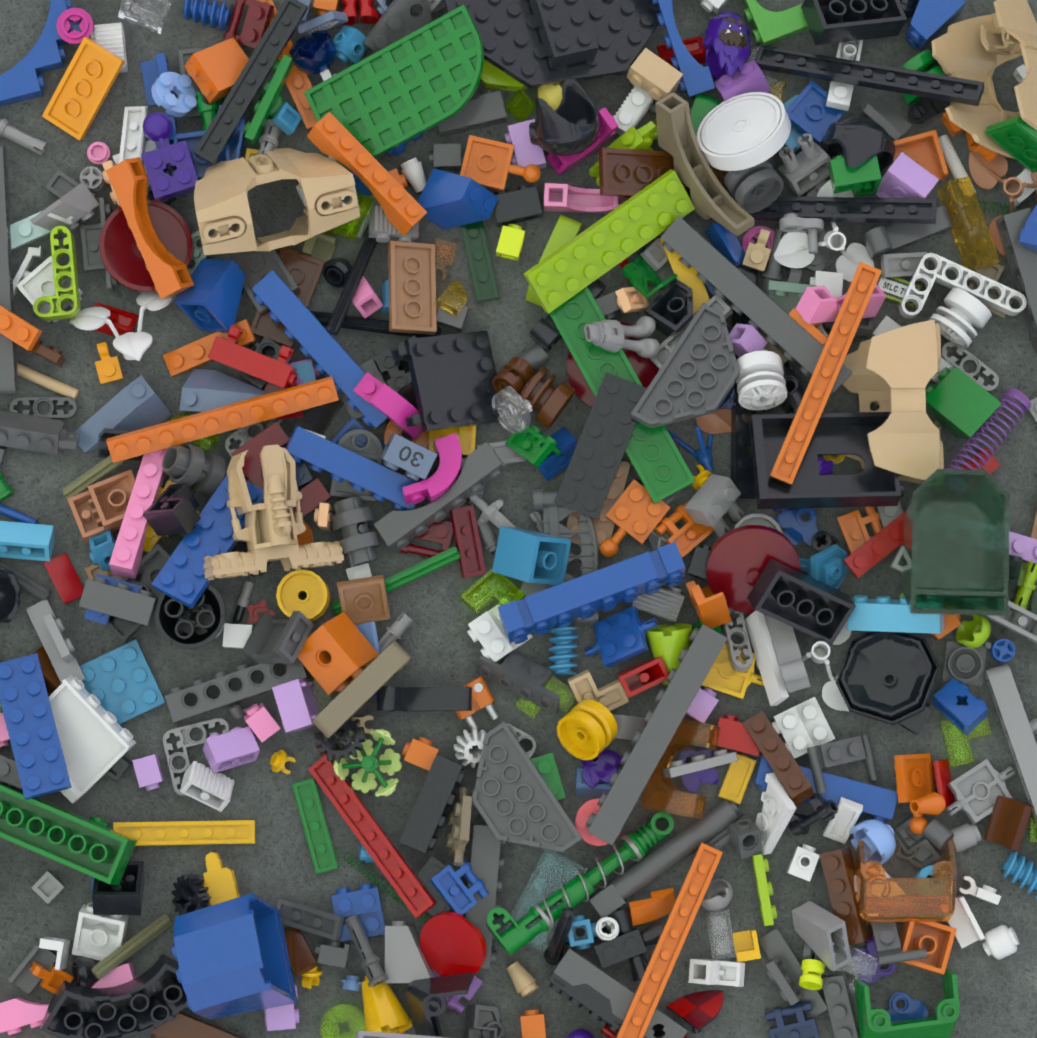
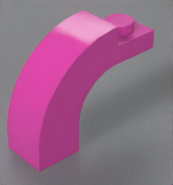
[546,108,618,176]
[353,372,423,441]
[402,433,462,504]

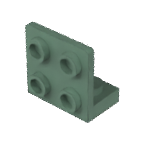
[768,280,816,315]

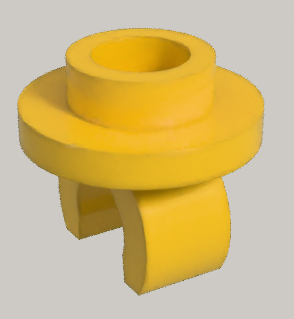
[692,465,712,491]
[270,750,296,774]
[301,966,322,989]

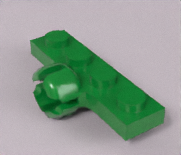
[243,55,294,146]

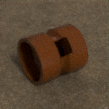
[492,357,535,400]

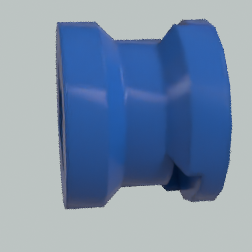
[990,639,1016,663]

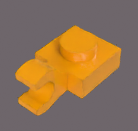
[95,342,124,385]

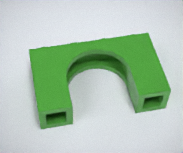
[738,0,809,46]

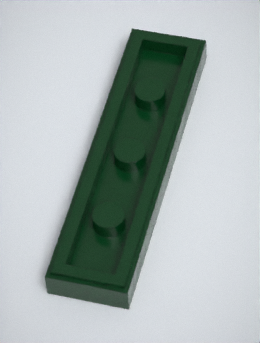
[460,221,499,303]

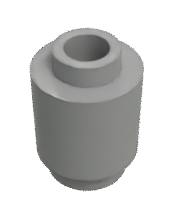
[947,823,981,853]

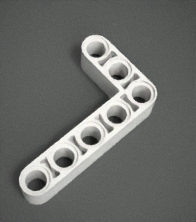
[899,253,1027,319]

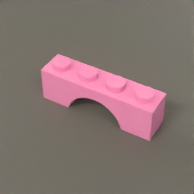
[544,183,631,214]
[796,284,887,324]

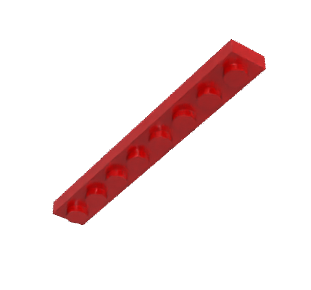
[842,447,1001,579]
[308,754,436,918]

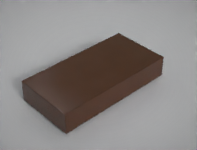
[284,927,318,977]

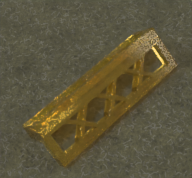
[937,176,1000,272]

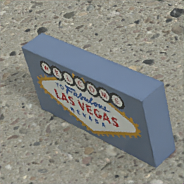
[298,10,348,36]

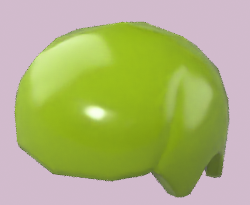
[955,614,991,649]

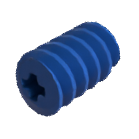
[183,0,233,31]

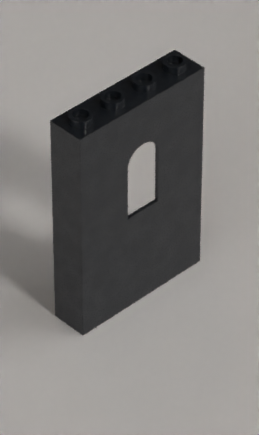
[749,412,904,509]

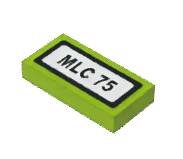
[876,272,921,308]

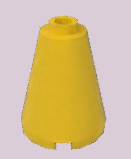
[361,976,412,1034]

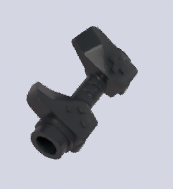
[789,793,838,836]

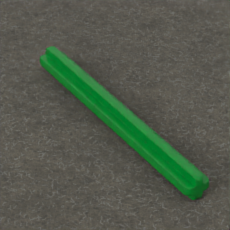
[332,547,460,615]

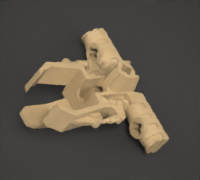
[203,444,344,580]

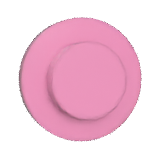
[87,142,110,165]

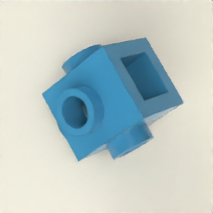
[329,25,368,64]
[88,530,116,572]
[566,915,598,950]

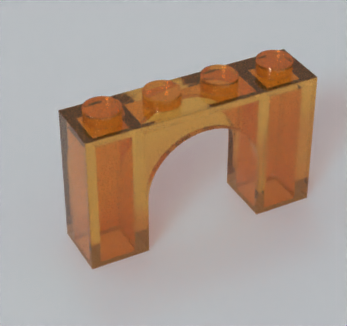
[642,719,721,820]

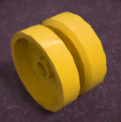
[276,569,331,622]
[557,699,618,760]

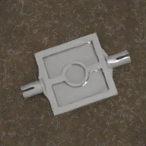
[945,759,1015,824]

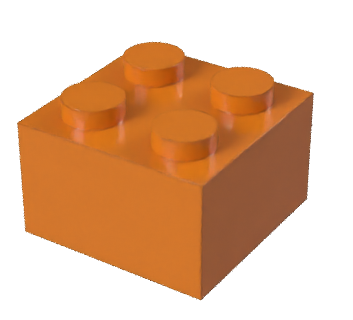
[898,915,957,975]

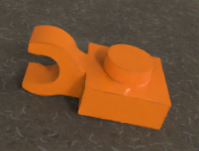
[29,961,74,994]

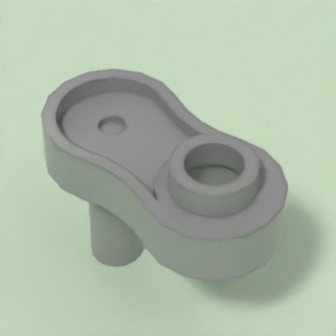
[779,213,824,254]

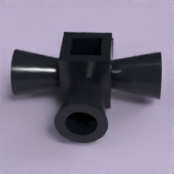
[594,906,663,982]

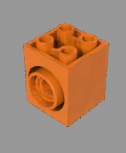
[297,612,379,695]

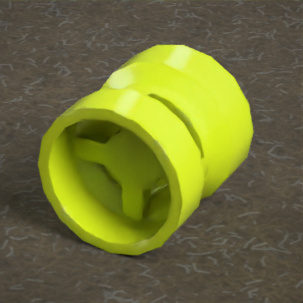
[799,959,825,990]

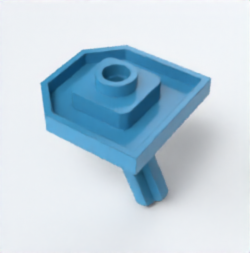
[799,544,847,589]

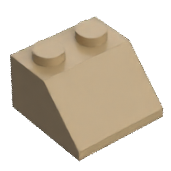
[626,48,683,100]

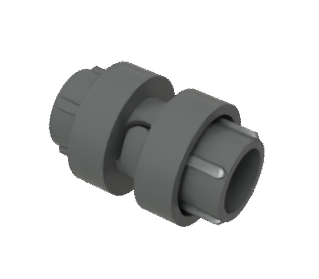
[162,443,229,495]
[330,496,381,567]

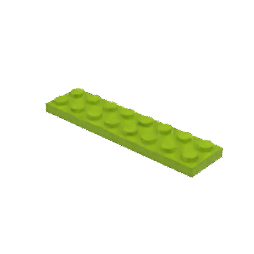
[524,169,695,313]

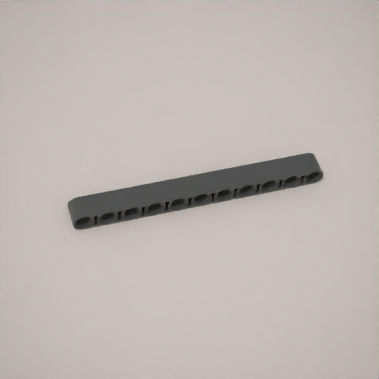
[0,145,18,395]

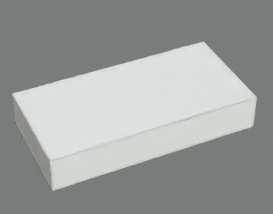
[823,797,863,844]

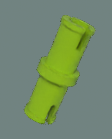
[1012,561,1037,609]

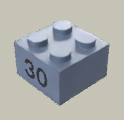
[380,432,438,481]

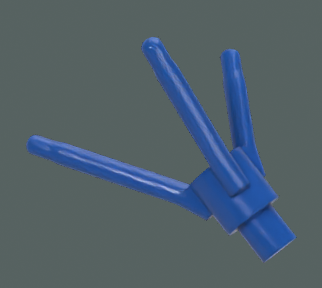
[667,426,714,471]

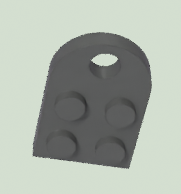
[363,0,432,52]
[329,429,383,501]

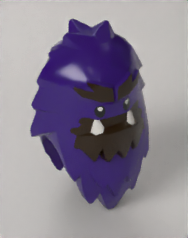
[703,11,751,80]

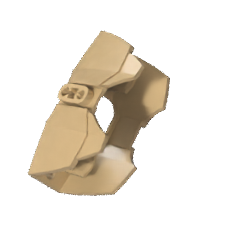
[931,0,1037,159]
[194,148,360,255]
[842,319,944,485]

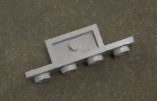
[26,599,85,684]

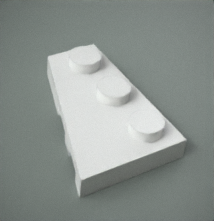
[755,772,797,855]

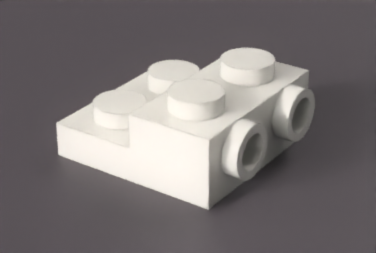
[16,256,83,323]
[467,599,533,662]
[771,697,835,759]
[72,902,129,961]

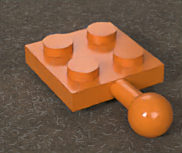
[460,135,541,191]
[600,479,671,558]
[894,753,934,835]

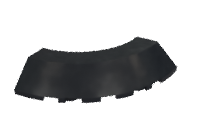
[40,953,188,1038]

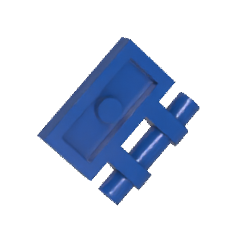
[429,859,489,915]

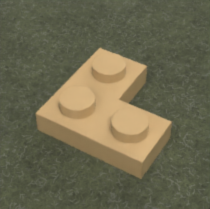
[567,669,629,711]

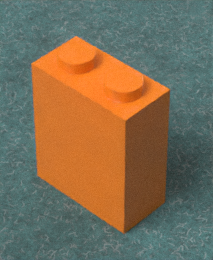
[184,37,249,103]

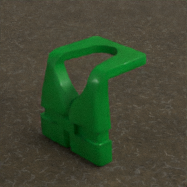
[621,256,677,298]

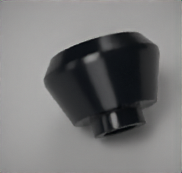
[322,258,352,288]
[72,957,98,988]

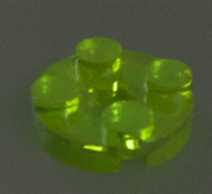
[320,1004,366,1038]

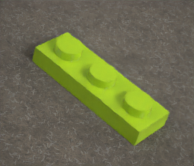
[752,854,777,926]

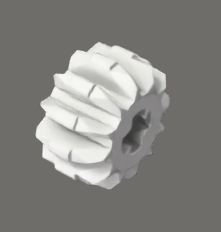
[454,727,486,768]

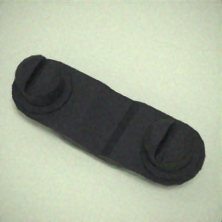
[907,97,951,124]

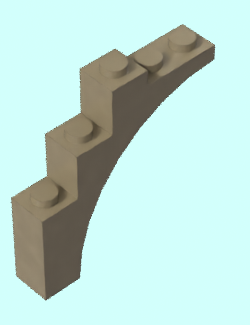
[655,92,755,236]

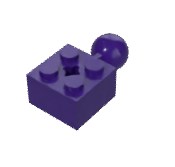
[141,112,199,202]

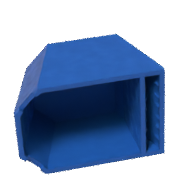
[172,893,298,1020]

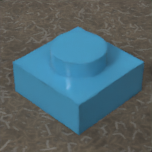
[272,102,302,135]

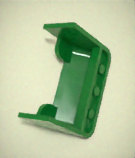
[854,968,960,1038]

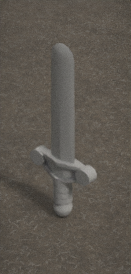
[469,494,515,530]

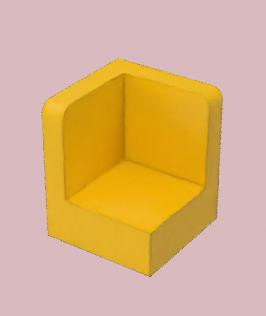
[732,929,761,962]

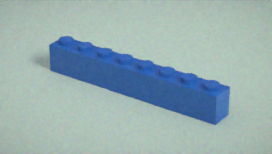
[252,270,388,428]

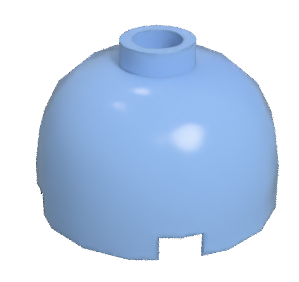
[849,819,896,867]

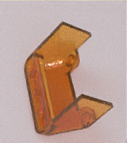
[855,840,957,922]

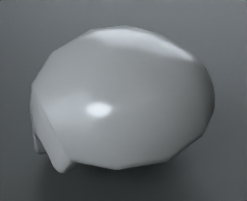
[701,879,733,912]

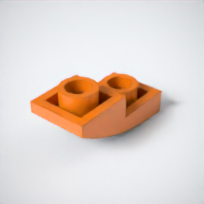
[629,888,675,926]

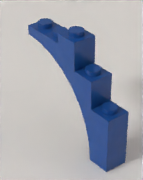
[0,0,82,107]

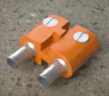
[455,676,499,730]

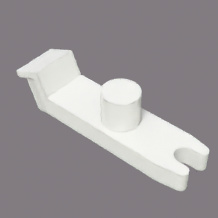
[13,246,43,296]

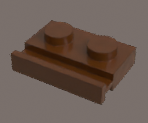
[30,339,66,368]

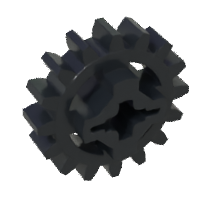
[314,716,366,764]
[171,873,211,916]

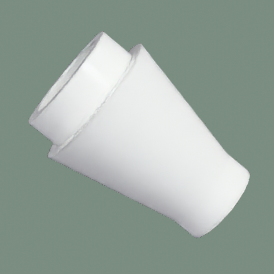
[400,157,426,193]
[596,917,619,941]

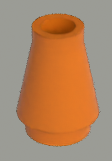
[910,792,945,816]

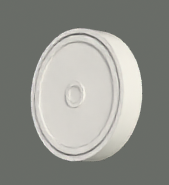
[697,92,791,171]

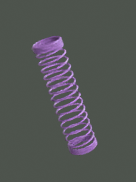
[943,388,1031,492]

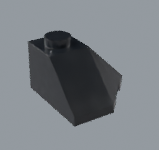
[644,278,693,336]

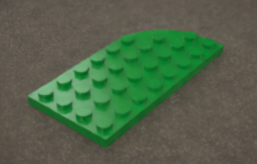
[304,4,484,171]

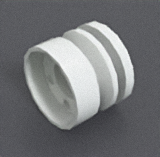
[929,287,992,348]
[736,351,787,411]

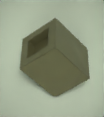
[302,233,337,262]

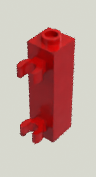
[208,325,298,389]

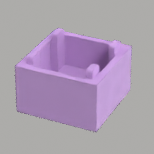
[875,152,939,199]
[272,679,319,733]

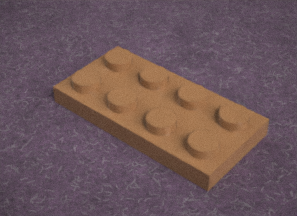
[388,240,437,335]
[566,461,631,551]

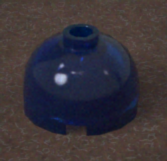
[289,30,336,75]

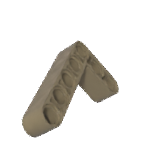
[312,641,413,738]

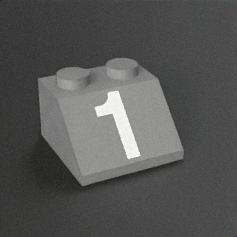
[30,182,99,231]

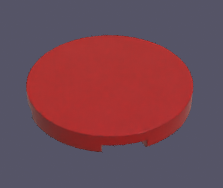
[420,912,487,976]

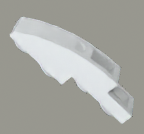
[826,40,863,111]

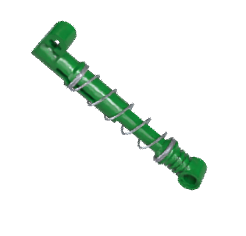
[486,812,674,956]

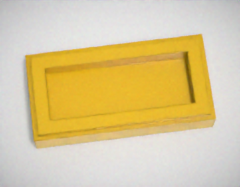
[718,753,756,805]

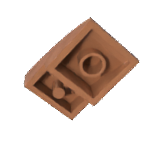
[67,469,135,545]

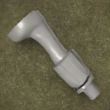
[584,316,659,358]

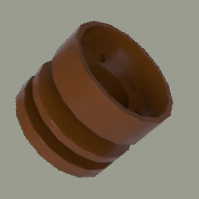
[516,367,576,429]

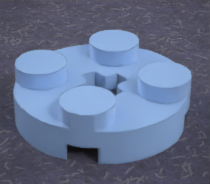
[151,72,197,117]

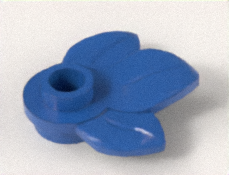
[775,508,819,546]
[887,992,929,1022]

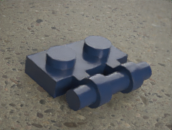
[765,1001,821,1038]

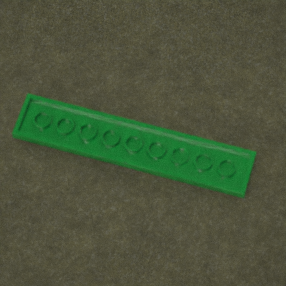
[548,287,695,504]

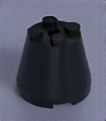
[154,584,226,649]

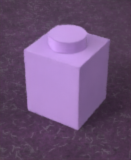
[729,323,767,358]
[686,687,719,725]
[132,754,165,791]

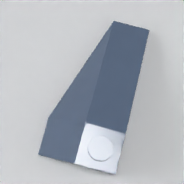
[179,369,276,420]
[74,375,172,453]

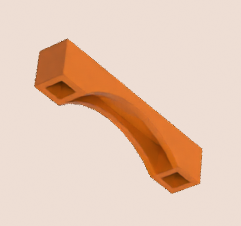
[307,112,427,236]
[106,157,194,299]

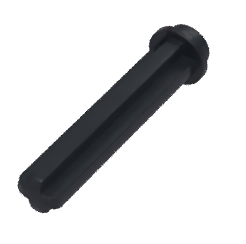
[544,907,576,965]

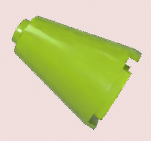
[646,623,693,686]

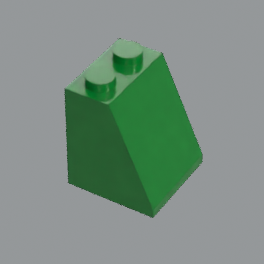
[925,366,1002,439]

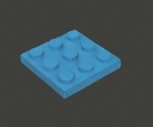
[80,639,166,725]

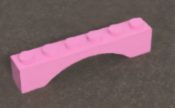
[109,447,170,579]
[0,962,136,1035]

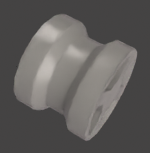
[80,166,105,192]

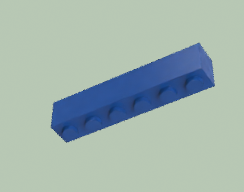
[285,425,417,511]
[753,756,898,823]

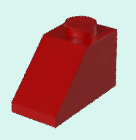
[616,656,669,698]
[712,714,760,757]

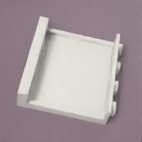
[8,675,136,804]

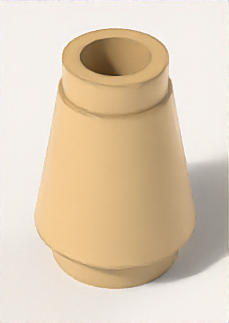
[506,961,539,998]

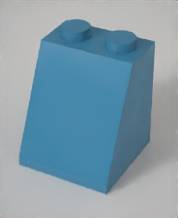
[492,526,571,585]

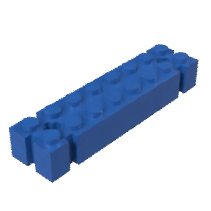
[498,542,686,644]

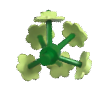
[334,729,402,797]

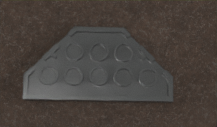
[631,303,740,428]
[472,721,583,853]

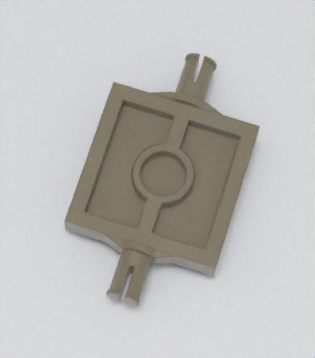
[445,787,472,866]

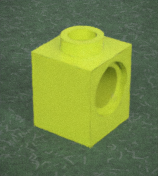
[496,224,525,261]

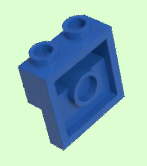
[331,883,385,942]

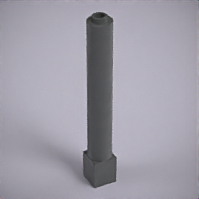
[589,800,740,918]

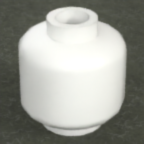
[982,925,1020,960]

